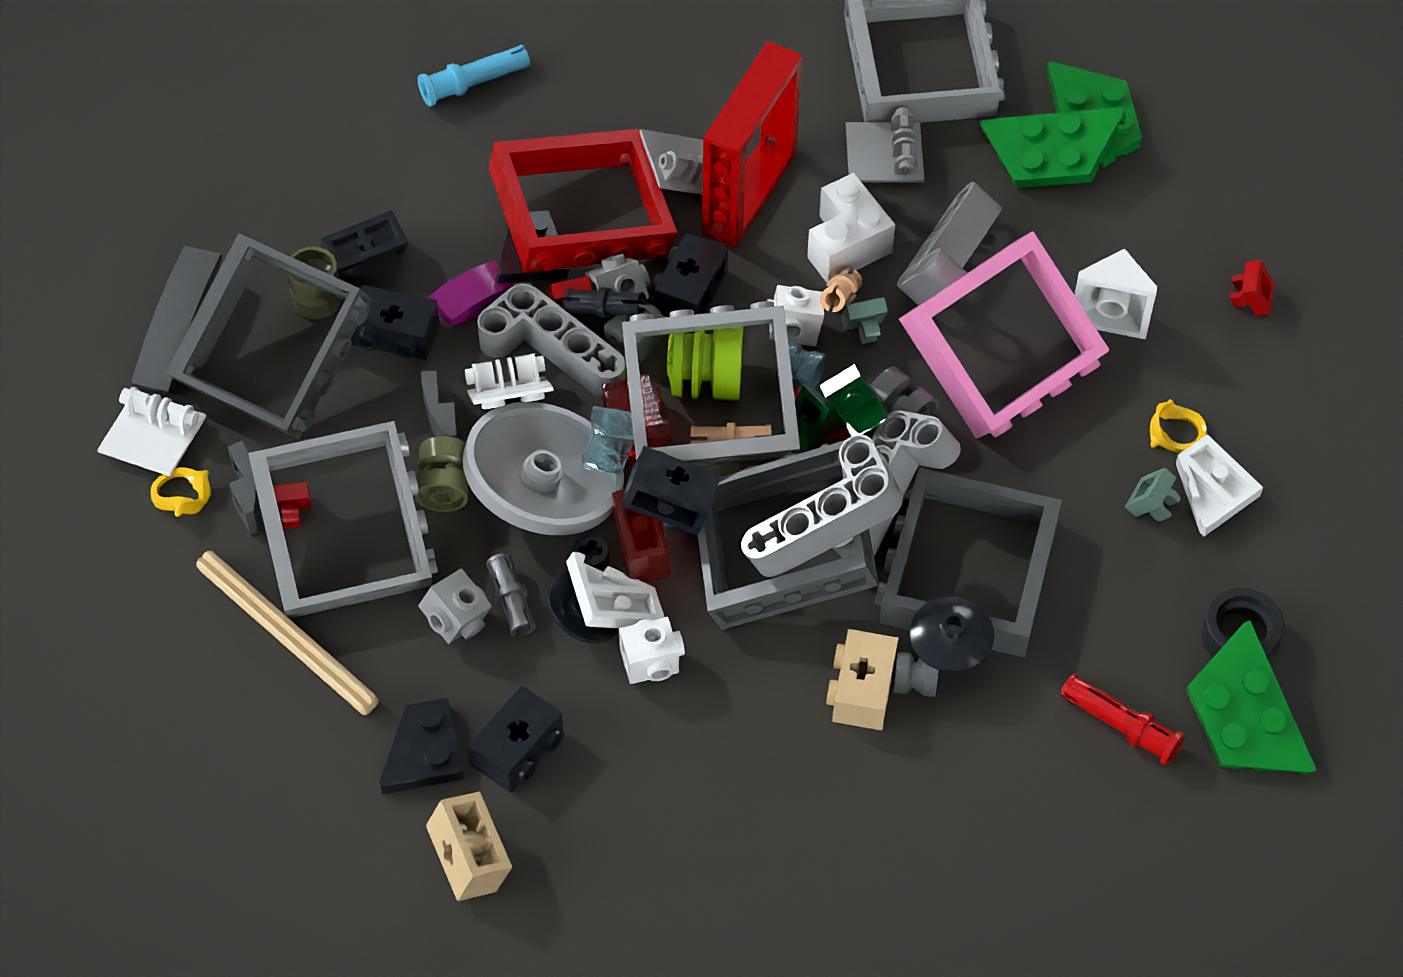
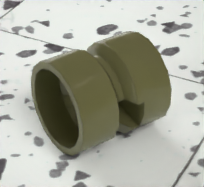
[286,247,342,319]
[415,436,469,512]

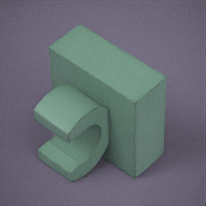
[841,297,888,344]
[1125,468,1181,522]

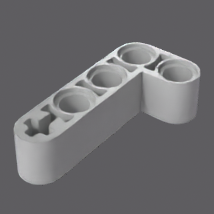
[896,181,1002,306]
[477,284,626,401]
[833,411,961,558]
[741,435,903,577]

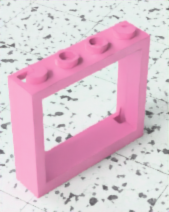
[899,231,1110,439]

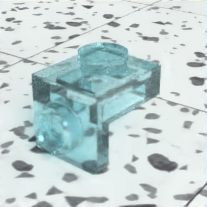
[581,406,634,474]

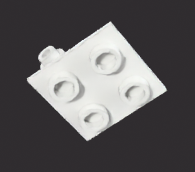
[464,353,554,409]
[98,387,206,476]

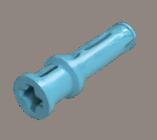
[418,45,530,107]

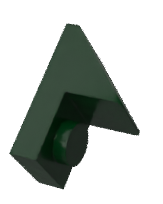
[820,364,888,436]
[780,383,846,454]

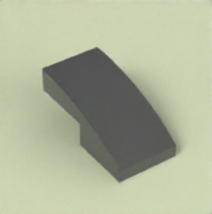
[421,371,457,438]
[228,441,260,535]

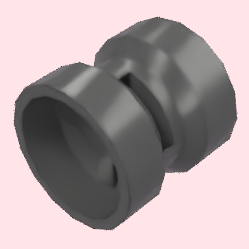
[893,651,939,698]

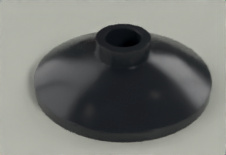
[547,571,619,644]
[910,597,995,673]

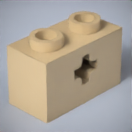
[826,629,898,731]
[426,791,512,901]

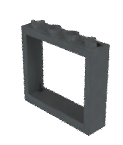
[165,233,371,440]
[698,440,879,630]
[874,467,1062,658]

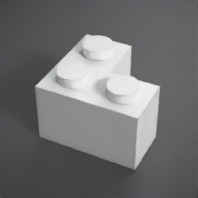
[807,173,895,283]

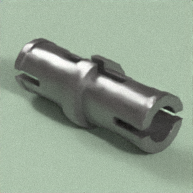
[486,553,536,637]

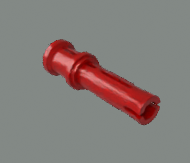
[1060,673,1186,767]

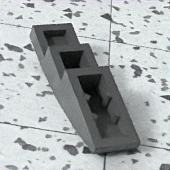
[131,245,223,395]

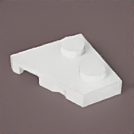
[1176,435,1263,536]
[566,552,664,628]

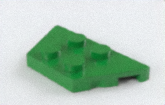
[1046,62,1142,168]
[980,107,1126,188]
[1186,620,1317,775]

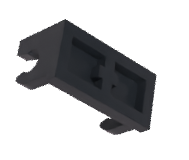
[321,210,408,279]

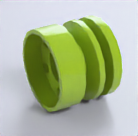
[667,326,744,401]

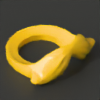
[1150,399,1207,453]
[151,468,211,517]

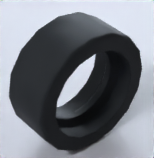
[1201,588,1285,662]

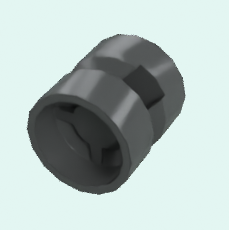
[871,366,939,417]

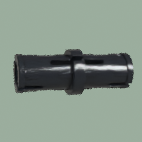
[564,287,647,319]

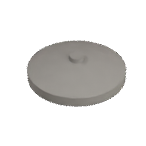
[463,402,624,535]

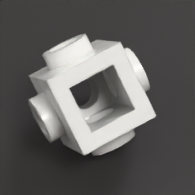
[767,285,824,346]
[619,617,685,684]

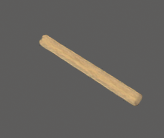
[196,551,379,715]

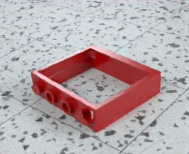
[702,41,802,248]
[489,129,677,273]

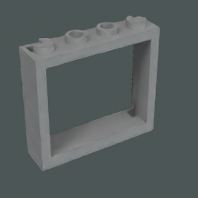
[844,0,1005,123]
[622,301,800,466]
[248,421,438,619]

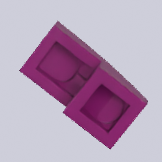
[428,260,517,326]

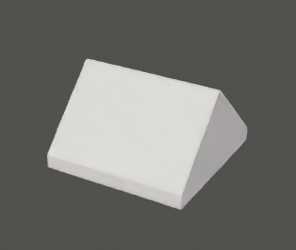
[1075,249,1157,339]

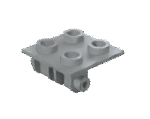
[846,107,924,183]
[639,129,703,195]

